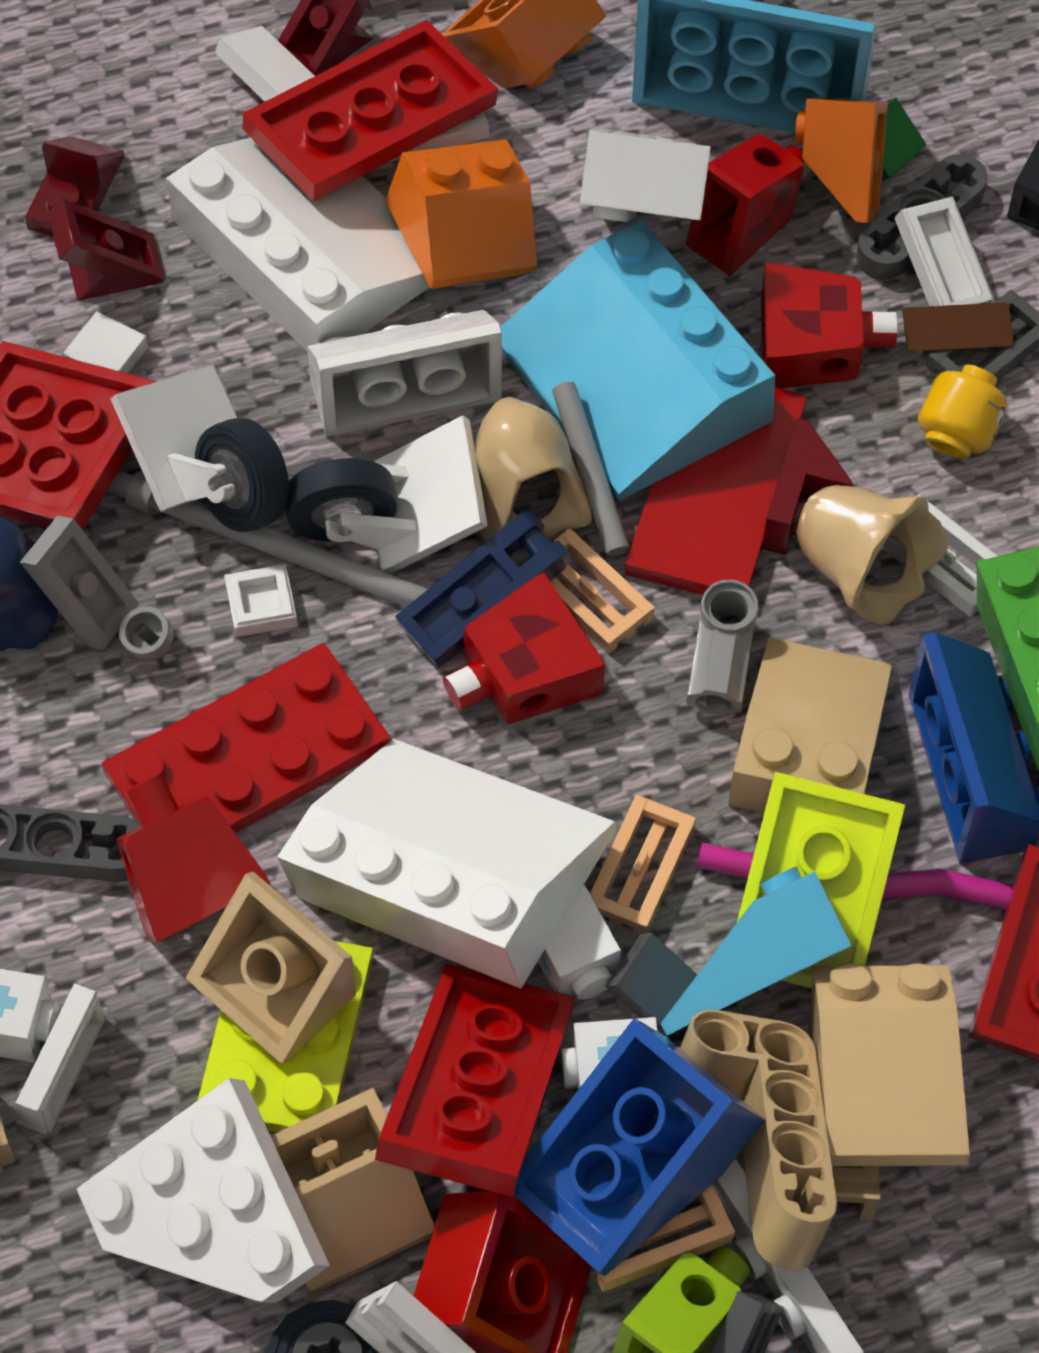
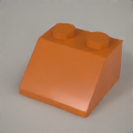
[442,0,606,89]
[385,139,538,289]

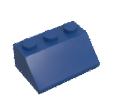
[908,632,1039,864]

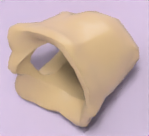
[474,397,593,553]
[797,485,949,626]

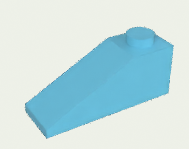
[661,866,852,1036]

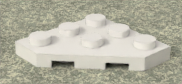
[76,1078,330,1303]

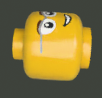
[918,365,1008,460]

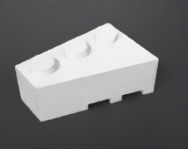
[579,129,711,222]

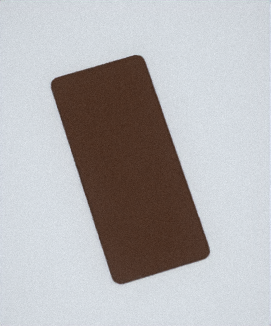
[902,302,1014,352]

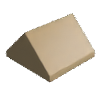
[185,872,356,1064]

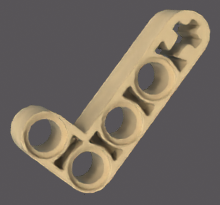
[680,1010,837,1270]

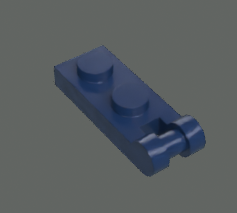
[395,510,572,669]

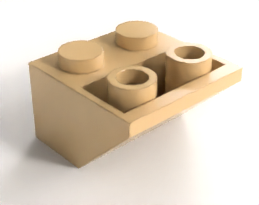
[271,1088,435,1296]

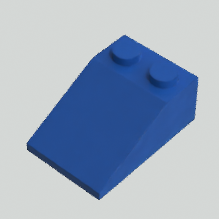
[514,1018,765,1276]

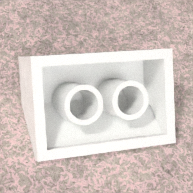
[307,310,502,437]

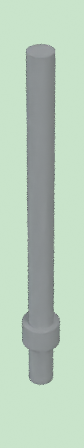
[107,470,428,607]

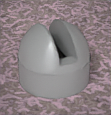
[119,606,173,661]

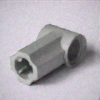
[687,580,758,716]

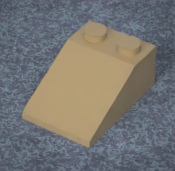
[728,637,892,813]
[809,963,970,1166]

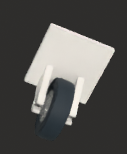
[110,364,289,532]
[285,415,488,574]

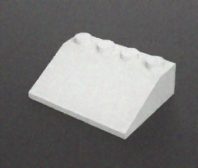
[166,138,429,351]
[277,739,617,989]

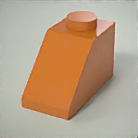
[795,97,888,223]

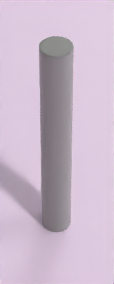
[552,382,630,557]

